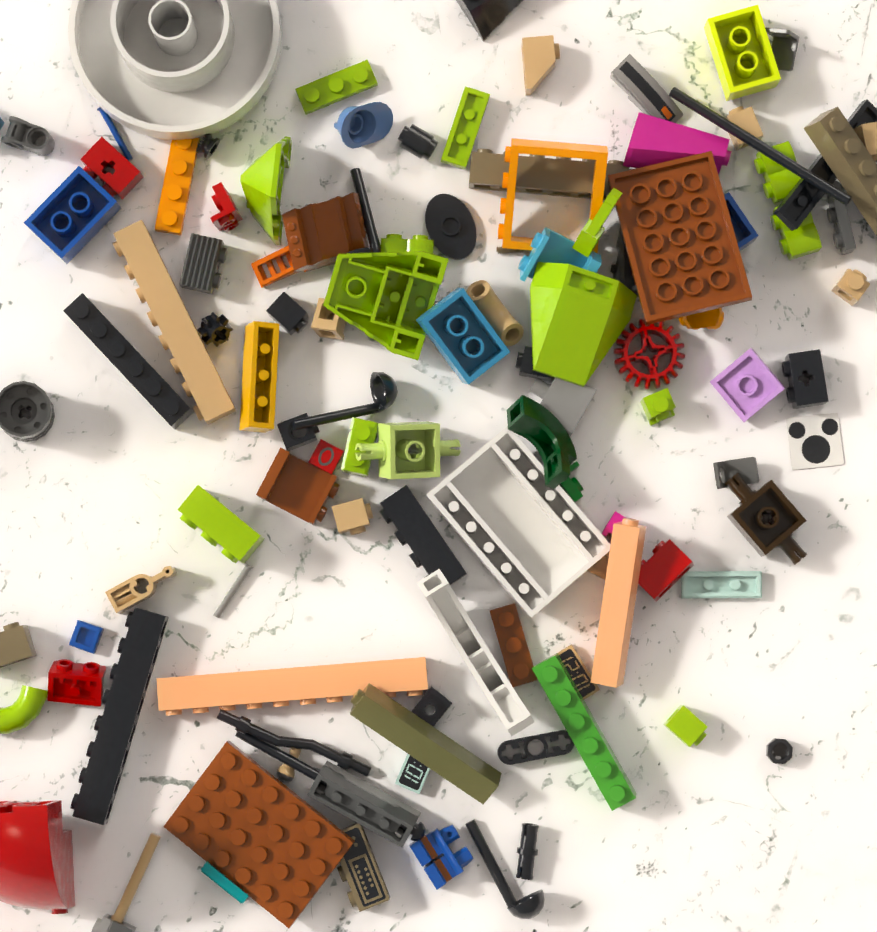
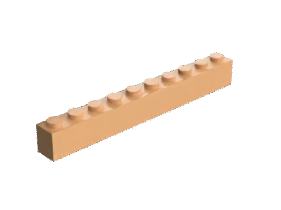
[156,657,428,716]

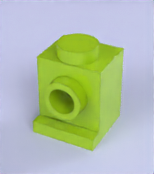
[640,388,676,426]

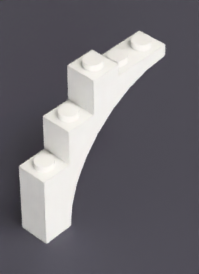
[417,569,535,737]

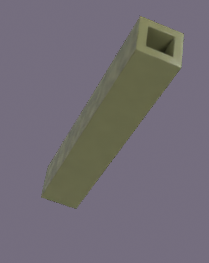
[350,683,502,805]

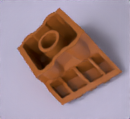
[282,192,369,273]

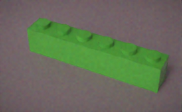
[532,653,637,811]

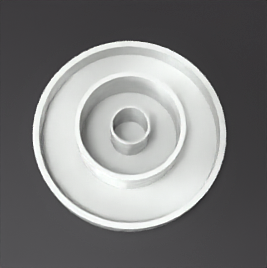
[68,0,282,140]

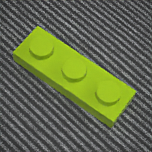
[295,59,378,115]
[441,86,490,170]

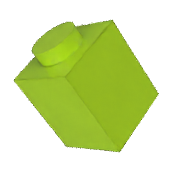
[663,705,707,747]

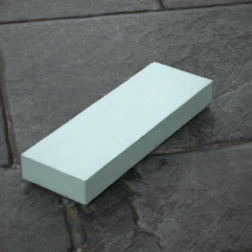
[681,571,762,599]

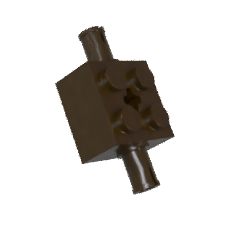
[725,473,807,565]

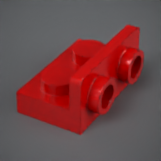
[210,182,243,232]
[47,659,107,707]

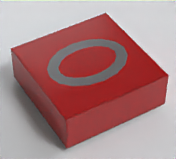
[308,439,344,475]

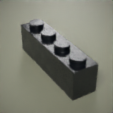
[379,485,467,586]

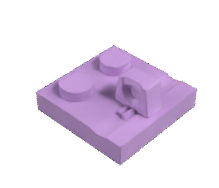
[710,347,785,422]

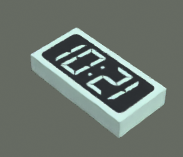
[395,753,430,794]

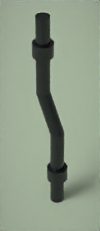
[216,709,372,777]

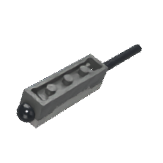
[235,731,426,848]

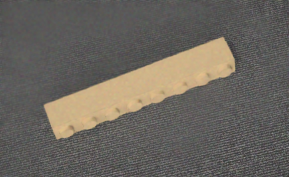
[113,220,237,425]

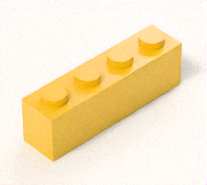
[239,321,279,433]

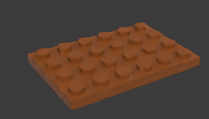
[608,151,752,325]
[163,741,355,928]

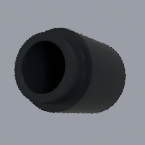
[398,124,438,160]

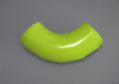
[0,685,48,734]

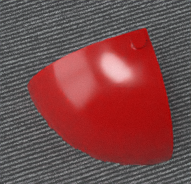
[0,800,75,914]

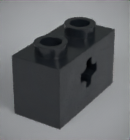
[782,349,829,409]

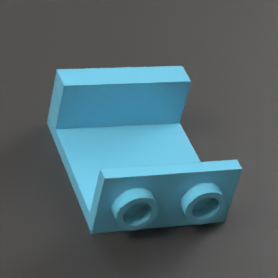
[518,227,602,282]

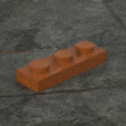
[489,603,537,687]

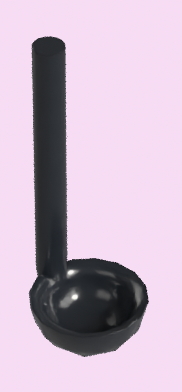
[348,168,381,253]
[292,372,398,430]
[465,819,545,919]

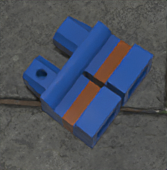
[409,824,474,890]

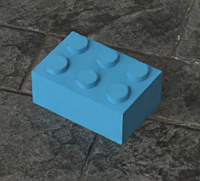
[416,288,510,385]

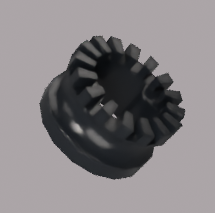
[196,134,220,159]

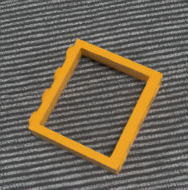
[498,138,608,253]

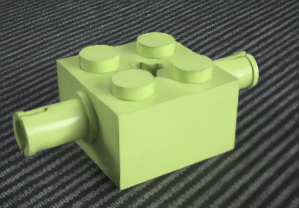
[355,421,461,479]

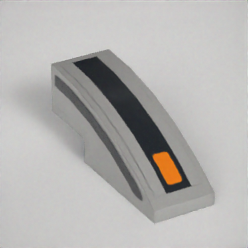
[610,53,684,123]

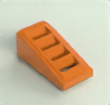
[251,246,298,288]

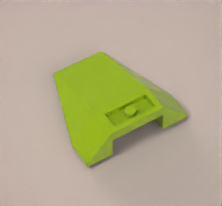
[530,262,637,387]

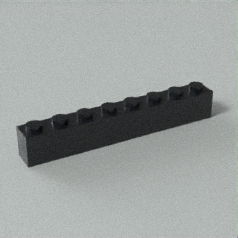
[70,607,169,825]

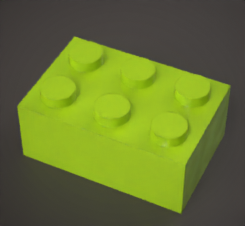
[177,485,264,564]

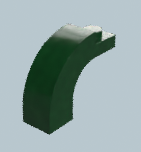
[507,395,577,489]

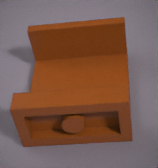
[256,447,340,525]

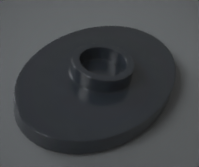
[425,194,477,260]

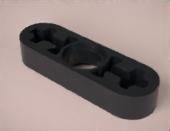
[497,730,574,765]

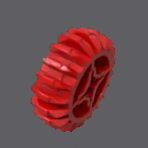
[613,319,685,390]

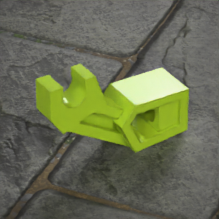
[572,188,623,258]

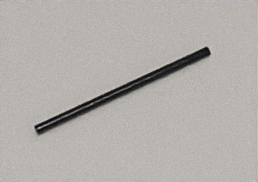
[669,87,852,206]

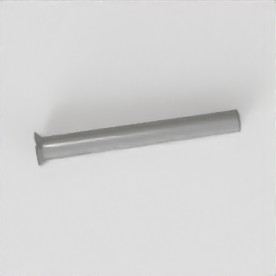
[213,562,253,618]

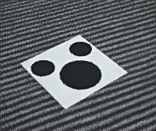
[786,412,844,470]

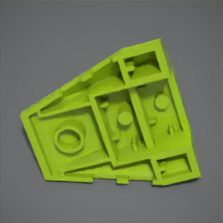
[240,136,292,245]
[323,251,449,360]

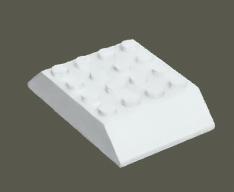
[426,426,611,618]

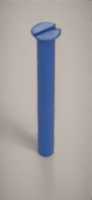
[97,107,133,161]

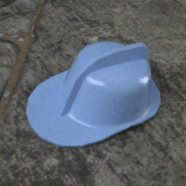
[334,102,393,149]

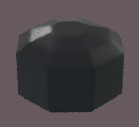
[766,738,793,764]

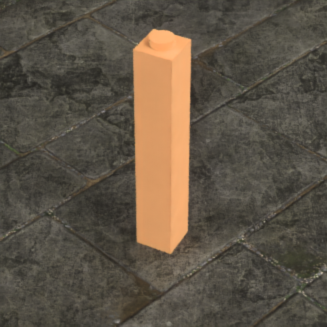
[590,518,646,688]

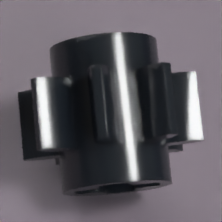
[197,312,233,347]

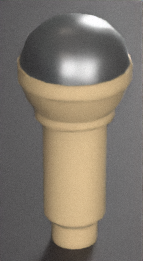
[276,748,301,783]

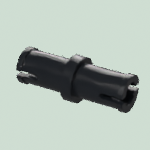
[516,823,539,880]

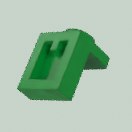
[560,461,584,503]

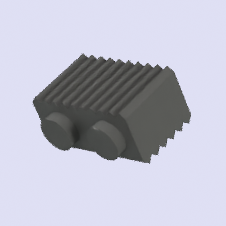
[179,233,227,295]

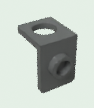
[765,27,800,71]
[713,457,759,489]

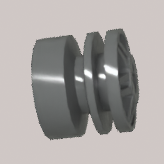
[0,381,55,442]

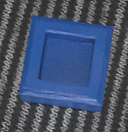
[69,620,104,654]

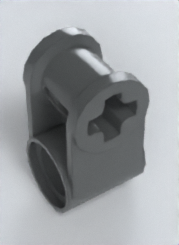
[1,116,55,156]

